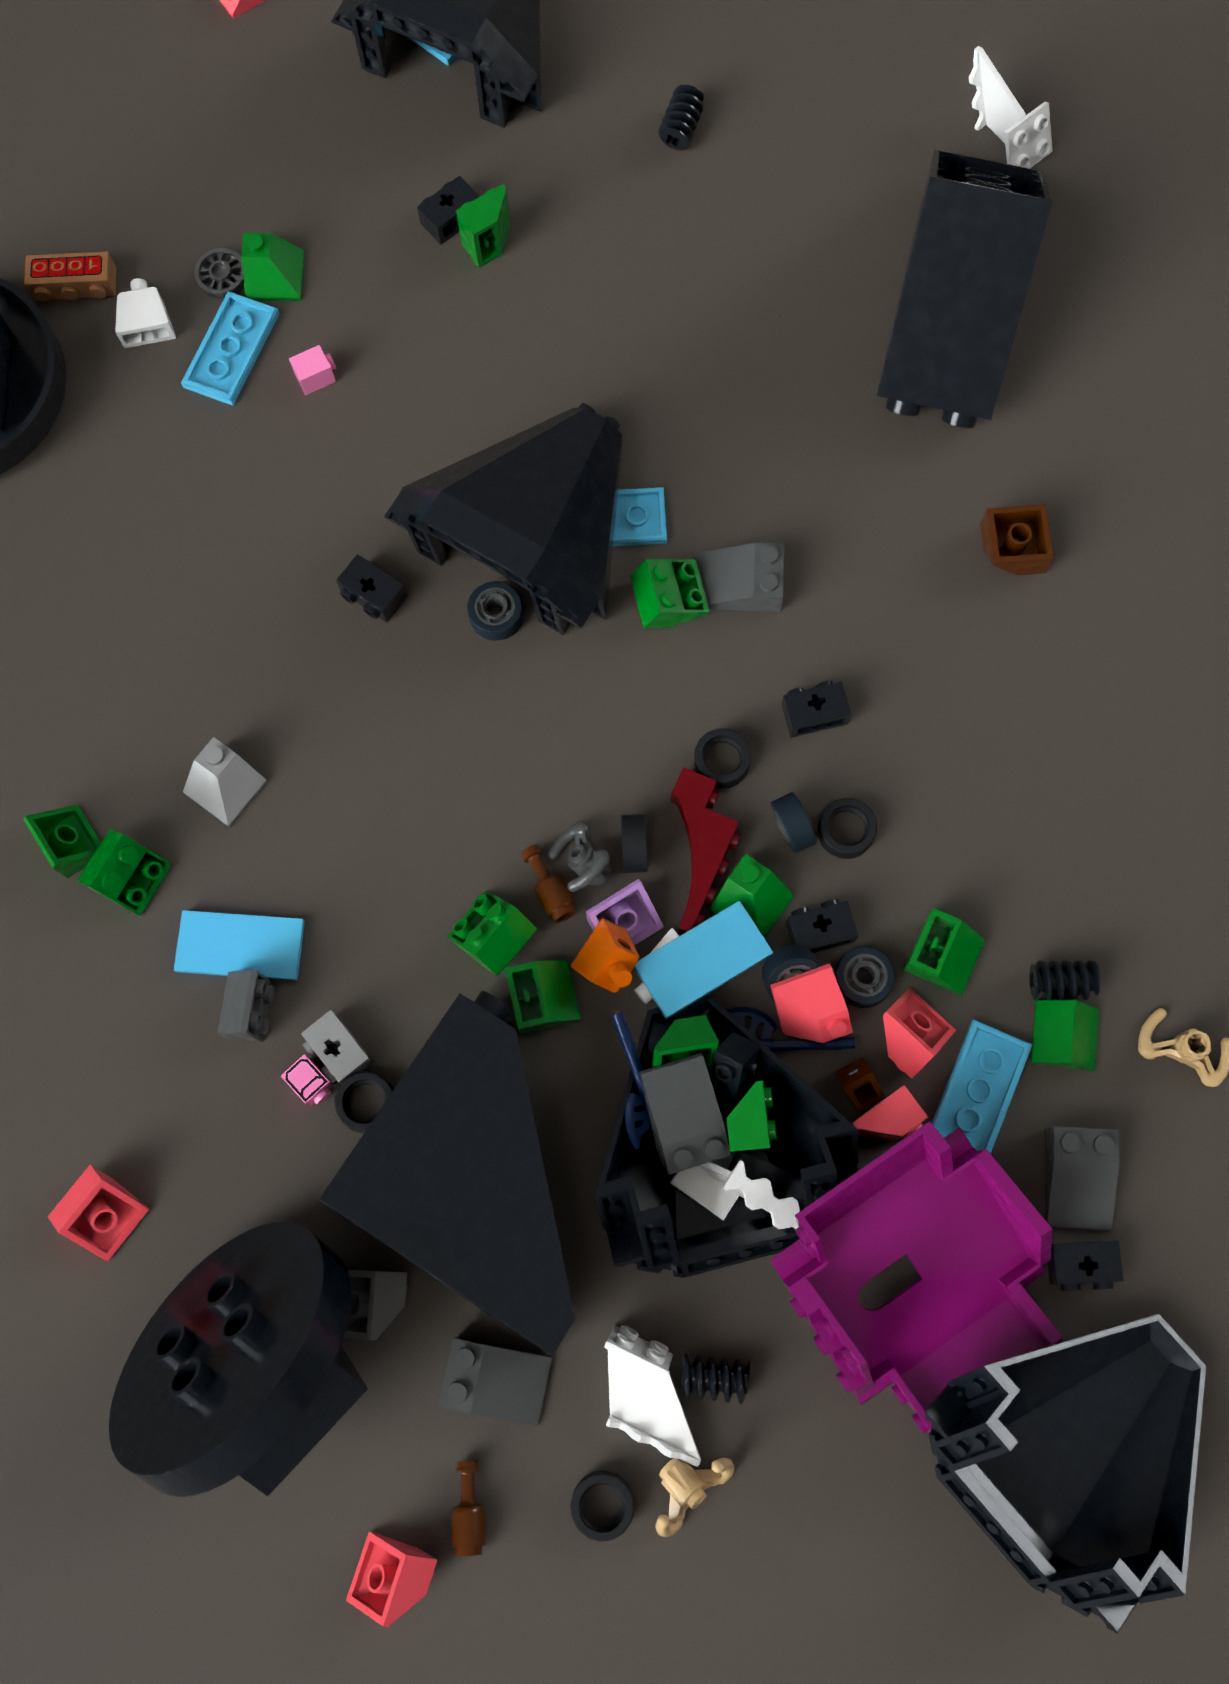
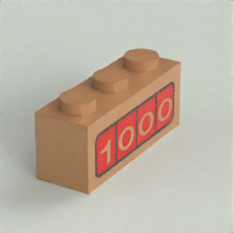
[24,251,117,302]

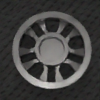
[194,248,244,298]

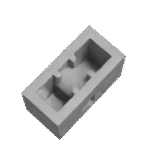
[301,1010,374,1084]

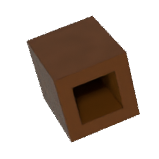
[835,1057,886,1113]

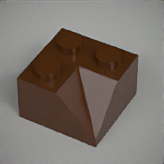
[980,504,1054,575]

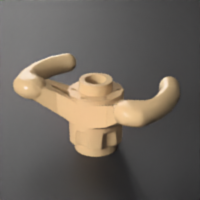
[1138,1008,1229,1087]
[655,1458,734,1537]

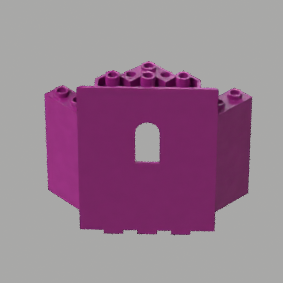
[770,1121,1063,1434]

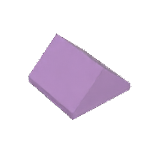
[586,879,664,946]

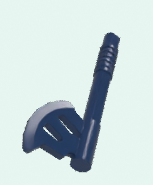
[727,1007,855,1052]
[611,1010,650,1149]

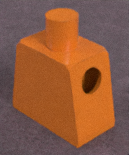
[571,918,639,993]

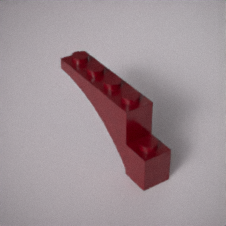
[671,767,741,935]

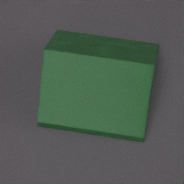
[23,804,101,878]
[1030,1000,1099,1072]

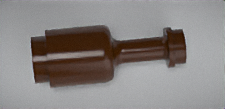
[521,844,577,923]
[452,1460,485,1556]

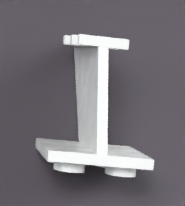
[969,46,1053,168]
[670,1146,800,1229]
[604,1325,701,1467]

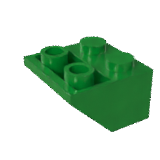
[456,184,511,268]
[630,559,710,628]
[77,829,172,916]
[447,890,537,976]
[903,908,985,996]
[504,960,581,1035]
[727,1081,777,1152]

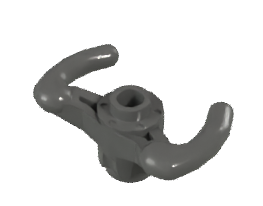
[548,821,611,892]

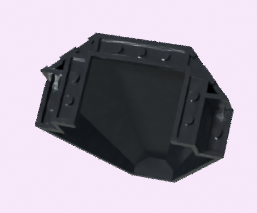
[331,0,542,128]
[384,403,623,635]
[594,994,859,1278]
[925,1314,1206,1633]

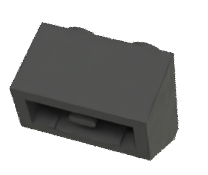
[217,970,275,1042]

